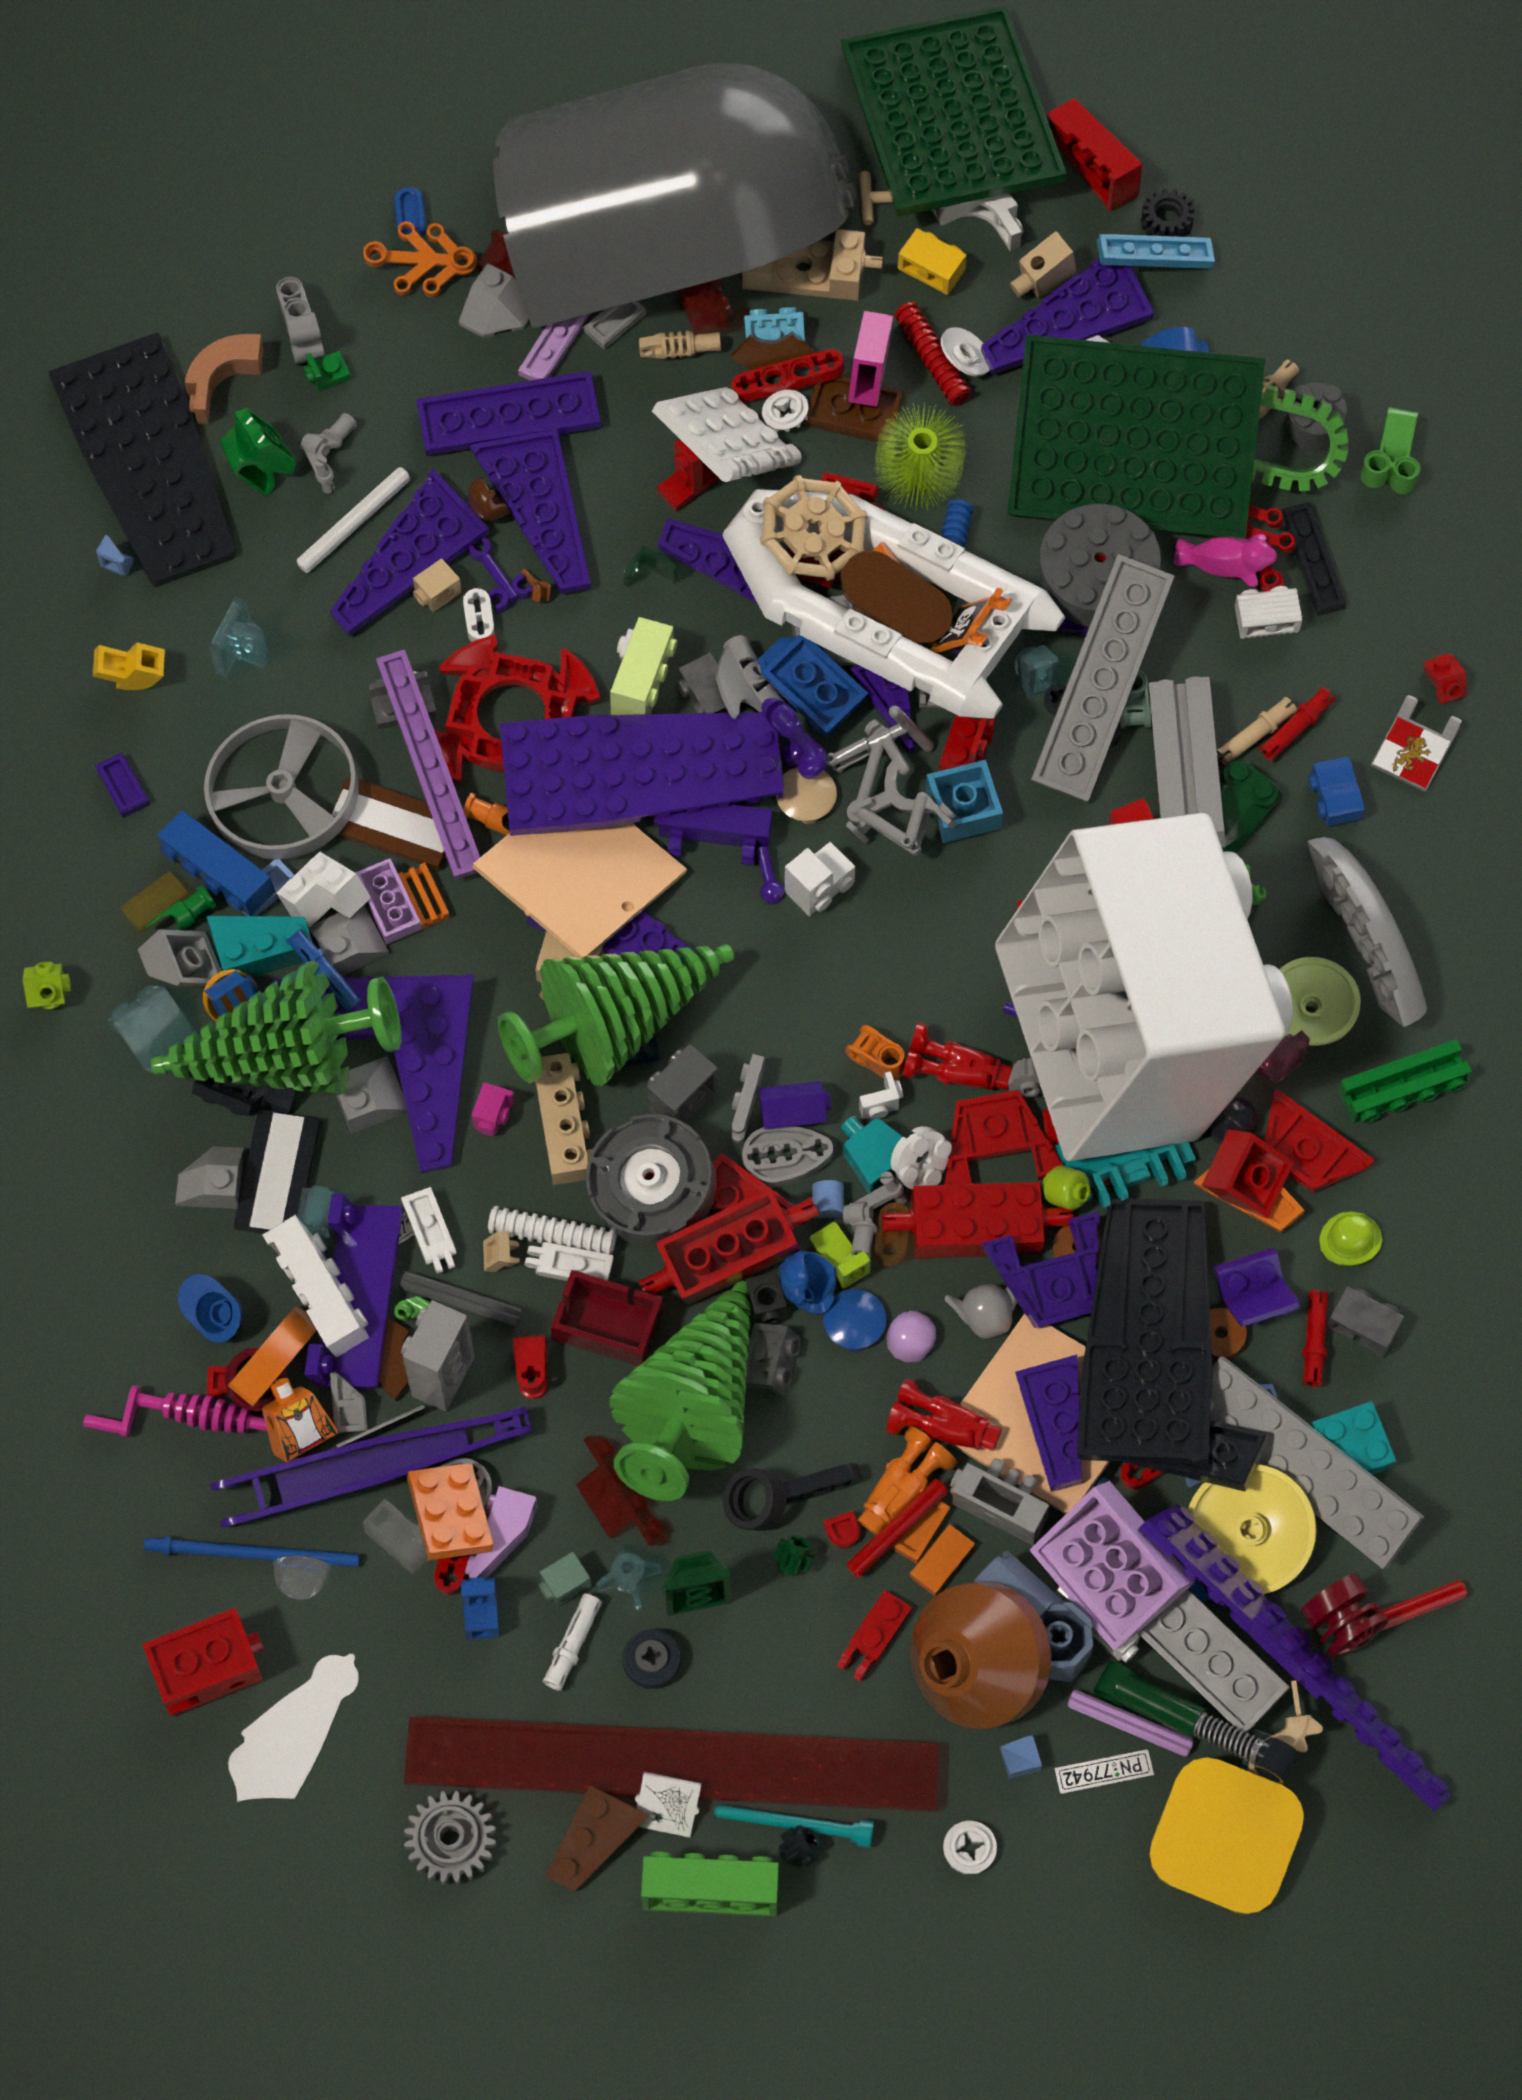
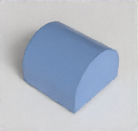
[812,1180,844,1218]

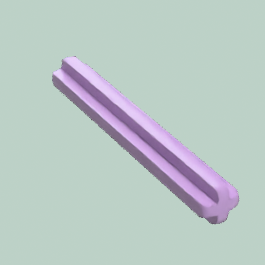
[1068,1690,1193,1757]

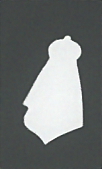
[228,1654,359,1802]

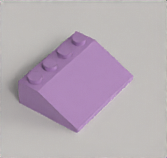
[1029,1481,1195,1651]

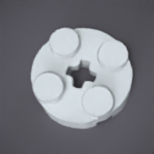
[891,1126,952,1189]

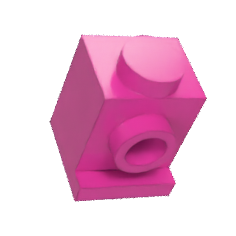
[471,1082,515,1136]

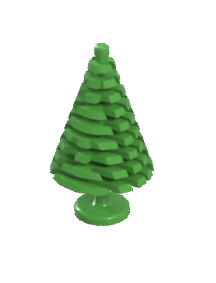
[497,944,734,1086]
[151,960,401,1095]
[610,1280,751,1501]

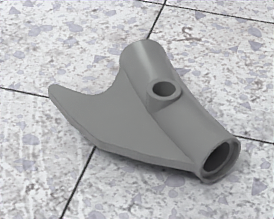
[715,635,787,719]

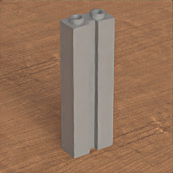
[1149,676,1226,847]

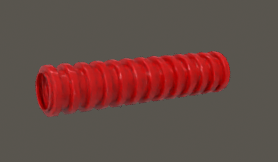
[894,302,972,406]

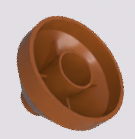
[911,1581,1051,1729]

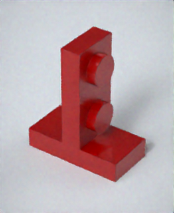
[657,439,720,512]

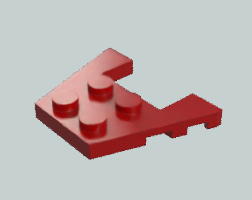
[945,1090,1064,1185]

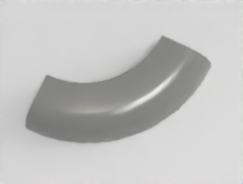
[1307,837,1427,1027]

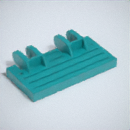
[1055,1142,1196,1208]

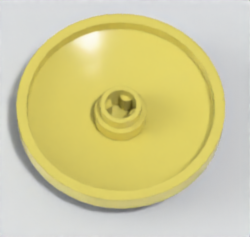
[1188,1464,1317,1594]

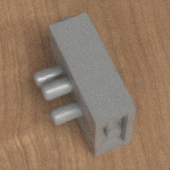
[950,1458,1049,1546]

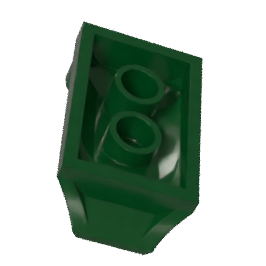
[1219,760,1283,853]
[662,1550,731,1616]

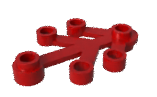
[1212,503,1296,592]

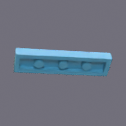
[1097,234,1215,269]

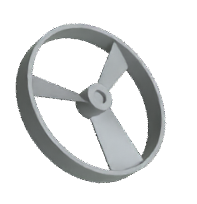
[204,714,359,859]

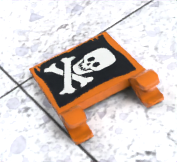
[930,588,1012,653]

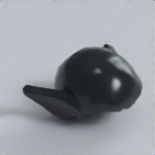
[1208,1096,1258,1146]

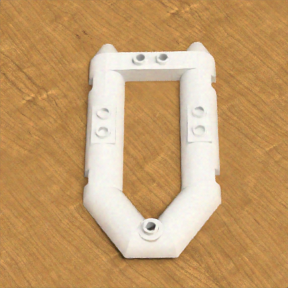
[723,489,1065,719]

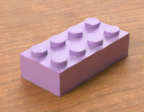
[355,858,422,945]

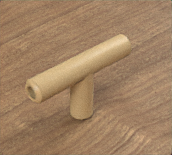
[859,171,893,225]

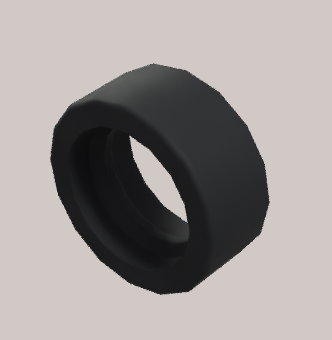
[723,1468,787,1531]

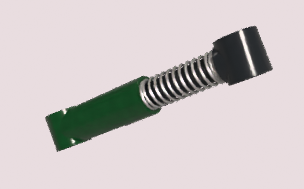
[1093,1661,1299,1784]

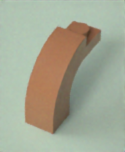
[185,334,264,424]

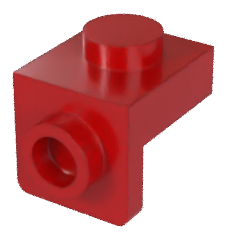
[1423,653,1467,704]

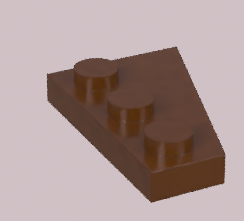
[545,1785,650,1892]

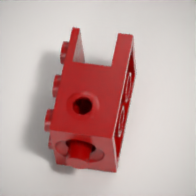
[142,1607,264,1717]

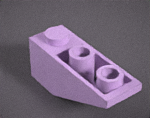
[466,1486,538,1579]

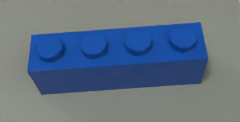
[157,810,275,916]

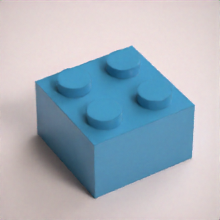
[926,760,1003,843]

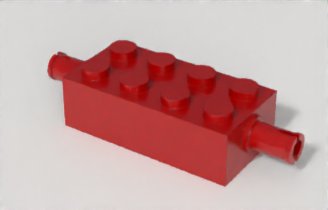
[882,1182,1074,1259]
[638,1187,819,1306]

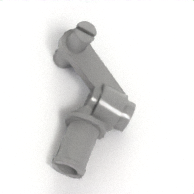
[301,413,357,494]
[843,1172,908,1259]

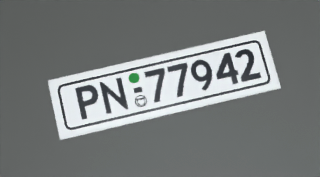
[1055,1749,1154,1794]

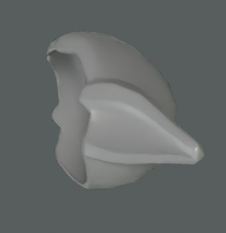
[944,1284,1017,1339]

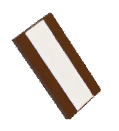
[331,776,445,871]

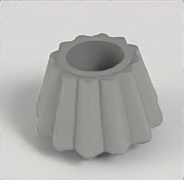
[1008,1058,1043,1098]

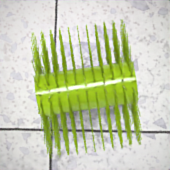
[874,402,967,510]

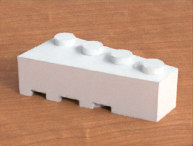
[263,1215,369,1358]

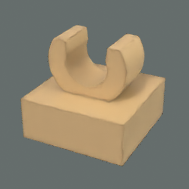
[483,1231,520,1272]

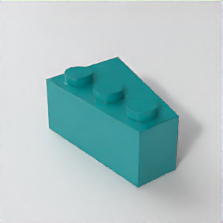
[207,916,313,978]

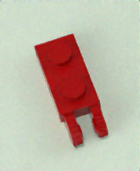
[837,1590,912,1681]

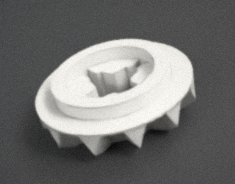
[762,390,809,433]
[943,1821,997,1875]

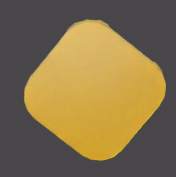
[1149,1757,1304,1915]

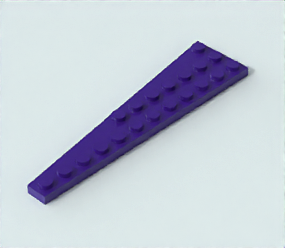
[1138,1504,1452,1811]

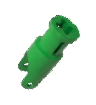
[146,885,217,931]

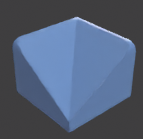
[96,535,135,576]
[1000,1735,1042,1779]

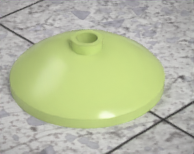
[1279,957,1361,1046]

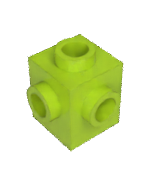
[23,962,71,1009]

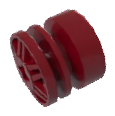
[1300,1573,1389,1659]

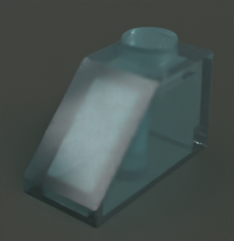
[1014,645,1059,698]

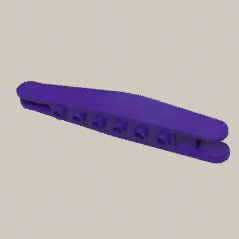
[209,1406,533,1528]

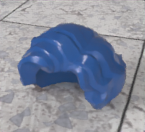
[778,1251,837,1315]

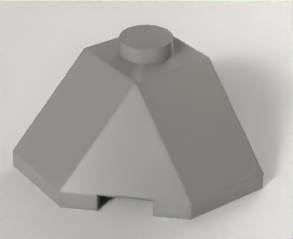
[458,263,530,338]
[175,1146,245,1209]

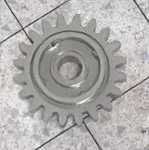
[404,1791,497,1885]

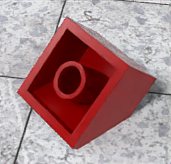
[1202,1129,1294,1219]

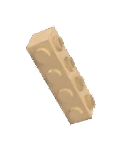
[535,1053,592,1185]

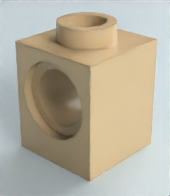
[413,558,462,613]

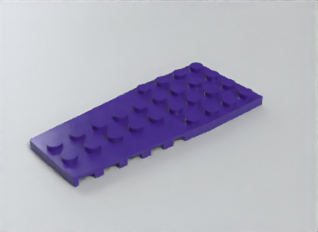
[500,712,784,836]

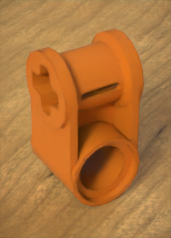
[845,1025,905,1080]

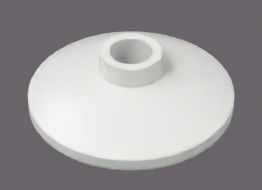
[941,327,990,377]

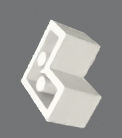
[785,842,855,917]
[277,852,371,928]

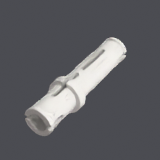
[542,1593,602,1691]

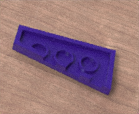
[658,518,758,605]
[1015,1354,1082,1492]

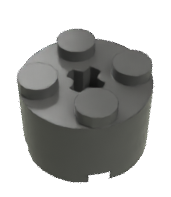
[1284,383,1347,452]

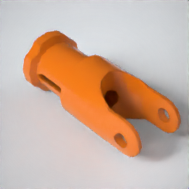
[463,793,510,836]

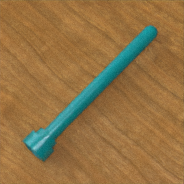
[714,1805,874,1848]

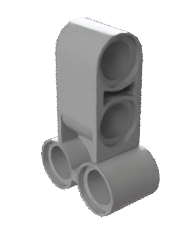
[276,277,325,365]

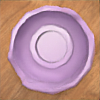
[886,1310,937,1363]

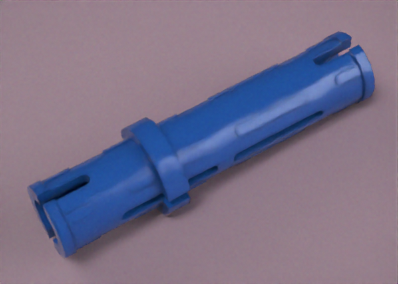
[286,929,362,1012]

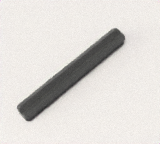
[400,1271,522,1326]

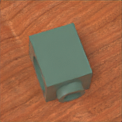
[538,1552,591,1607]

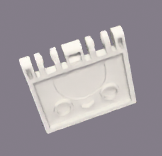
[652,387,801,482]

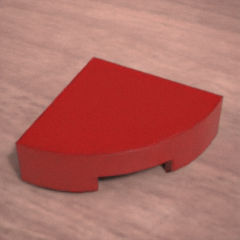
[206,1366,228,1399]

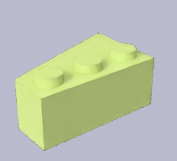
[610,617,677,715]

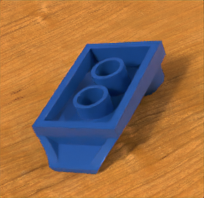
[757,635,868,737]

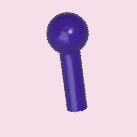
[756,846,785,904]

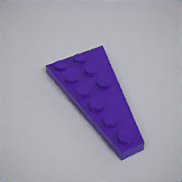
[981,258,1154,375]
[470,429,591,594]
[330,468,489,637]
[392,973,474,1174]

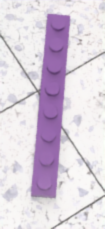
[376,649,480,880]

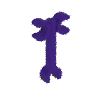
[468,537,533,614]

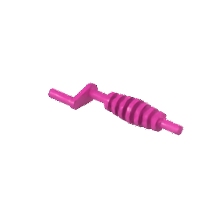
[83,1385,267,1437]

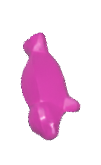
[1174,534,1277,587]

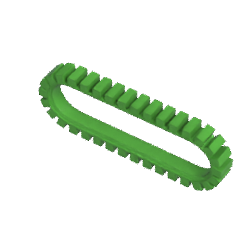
[1252,384,1349,491]

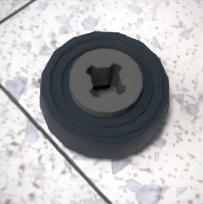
[622,1629,681,1689]

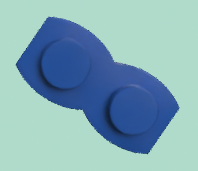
[1308,756,1365,827]

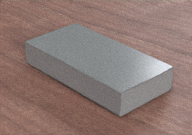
[584,301,646,350]

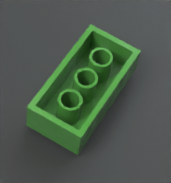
[641,1852,779,1917]

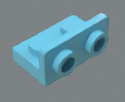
[744,307,805,341]

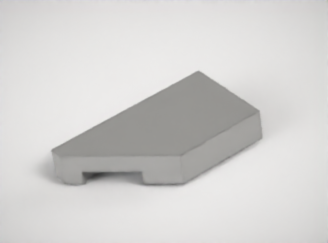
[330,1372,368,1433]

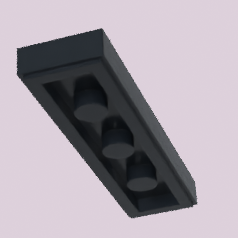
[1281,502,1347,616]

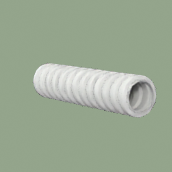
[488,1206,616,1255]

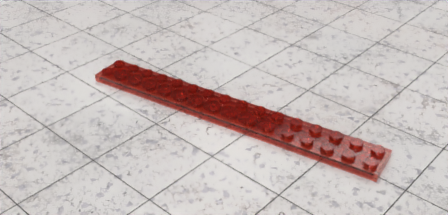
[404,1716,939,1812]

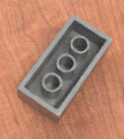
[401,1300,475,1412]

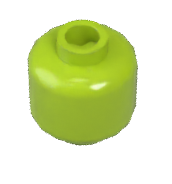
[1042,1165,1090,1210]

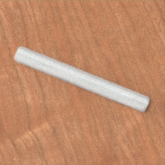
[297,467,410,573]

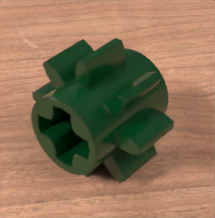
[773,1535,816,1576]

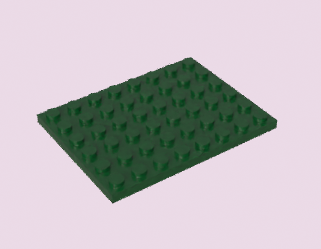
[841,6,1067,217]
[1008,334,1266,539]

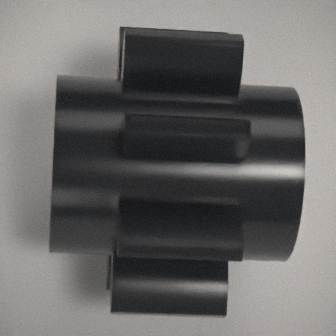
[779,1825,820,1869]

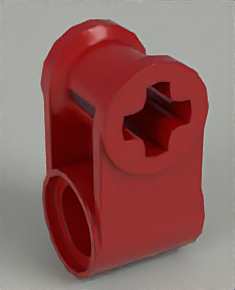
[513,1335,548,1399]

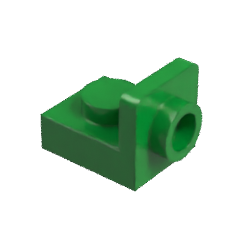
[303,351,351,392]

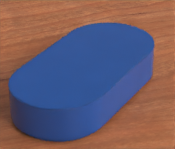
[394,187,426,242]

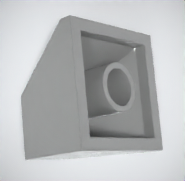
[308,905,390,976]
[138,930,221,987]
[336,1056,408,1134]

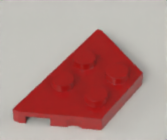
[1264,1089,1374,1193]

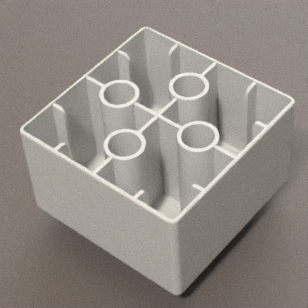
[995,813,1293,1161]

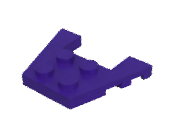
[981,1212,1099,1328]

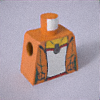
[262,1378,338,1462]

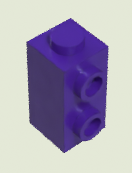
[759,1081,831,1130]

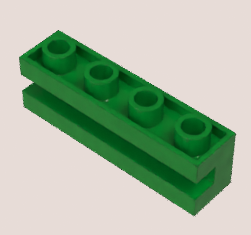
[1338,1039,1472,1124]

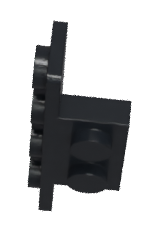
[183,1044,297,1116]

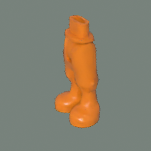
[857,1426,958,1535]

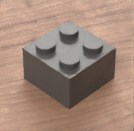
[647,1044,718,1124]

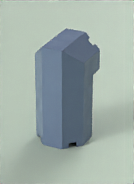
[974,1550,1093,1682]

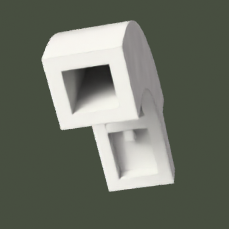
[932,194,1023,251]

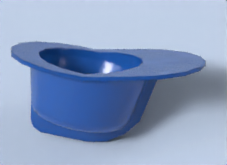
[177,1274,243,1343]

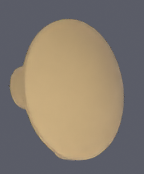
[776,767,837,824]

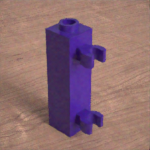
[654,804,772,865]

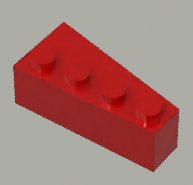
[1046,98,1143,212]

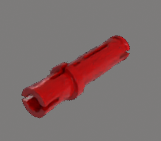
[1259,687,1335,762]
[1302,1290,1329,1387]

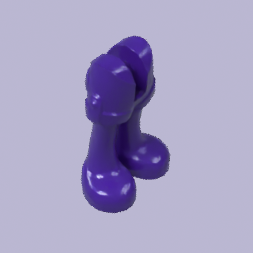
[761,698,828,779]

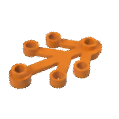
[363,221,477,298]

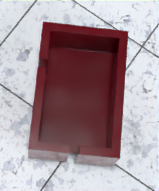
[550,1269,663,1366]

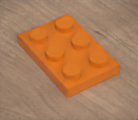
[407,1463,494,1560]

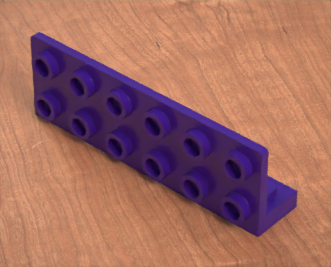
[304,1194,403,1389]

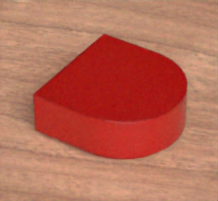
[823,1511,860,1549]

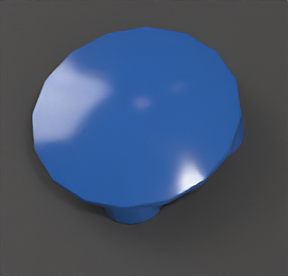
[823,1289,887,1352]

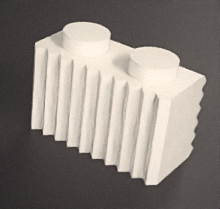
[1235,586,1302,639]

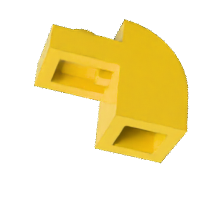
[93,642,165,690]

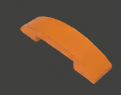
[228,1304,317,1407]

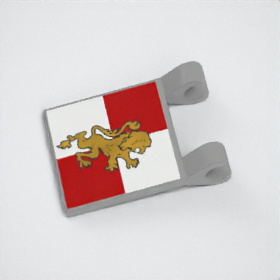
[1371,695,1462,792]

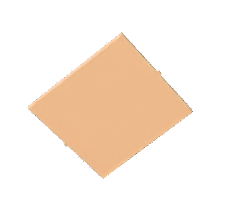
[473,822,687,958]
[946,1314,1110,1515]

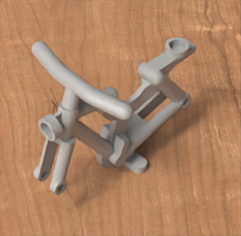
[827,706,956,855]

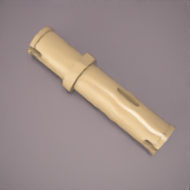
[1217,697,1297,766]

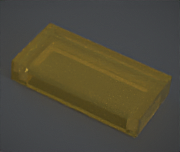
[120,871,189,933]

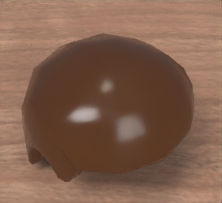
[468,477,510,522]

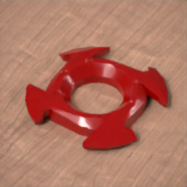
[433,635,601,783]

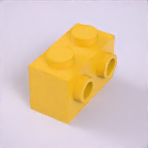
[898,228,967,296]

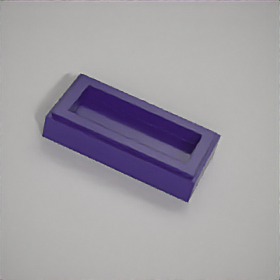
[95,752,150,818]

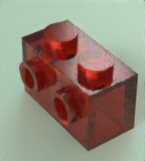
[679,279,731,335]

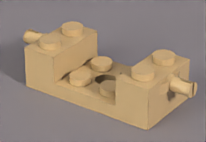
[742,229,883,301]

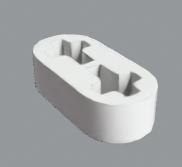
[463,589,495,642]

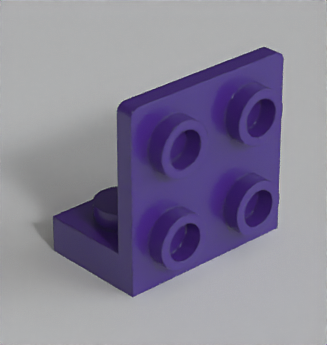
[1214,1247,1300,1326]

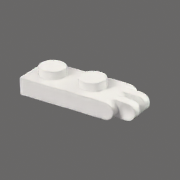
[401,1187,457,1274]
[524,1242,614,1281]

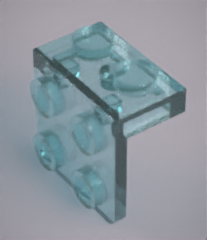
[107,985,195,1072]

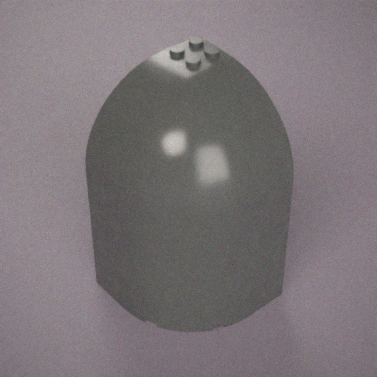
[493,63,857,329]

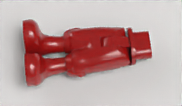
[902,1022,1013,1090]
[886,1378,1002,1451]

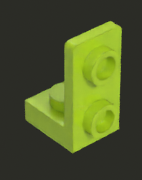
[810,1222,871,1289]

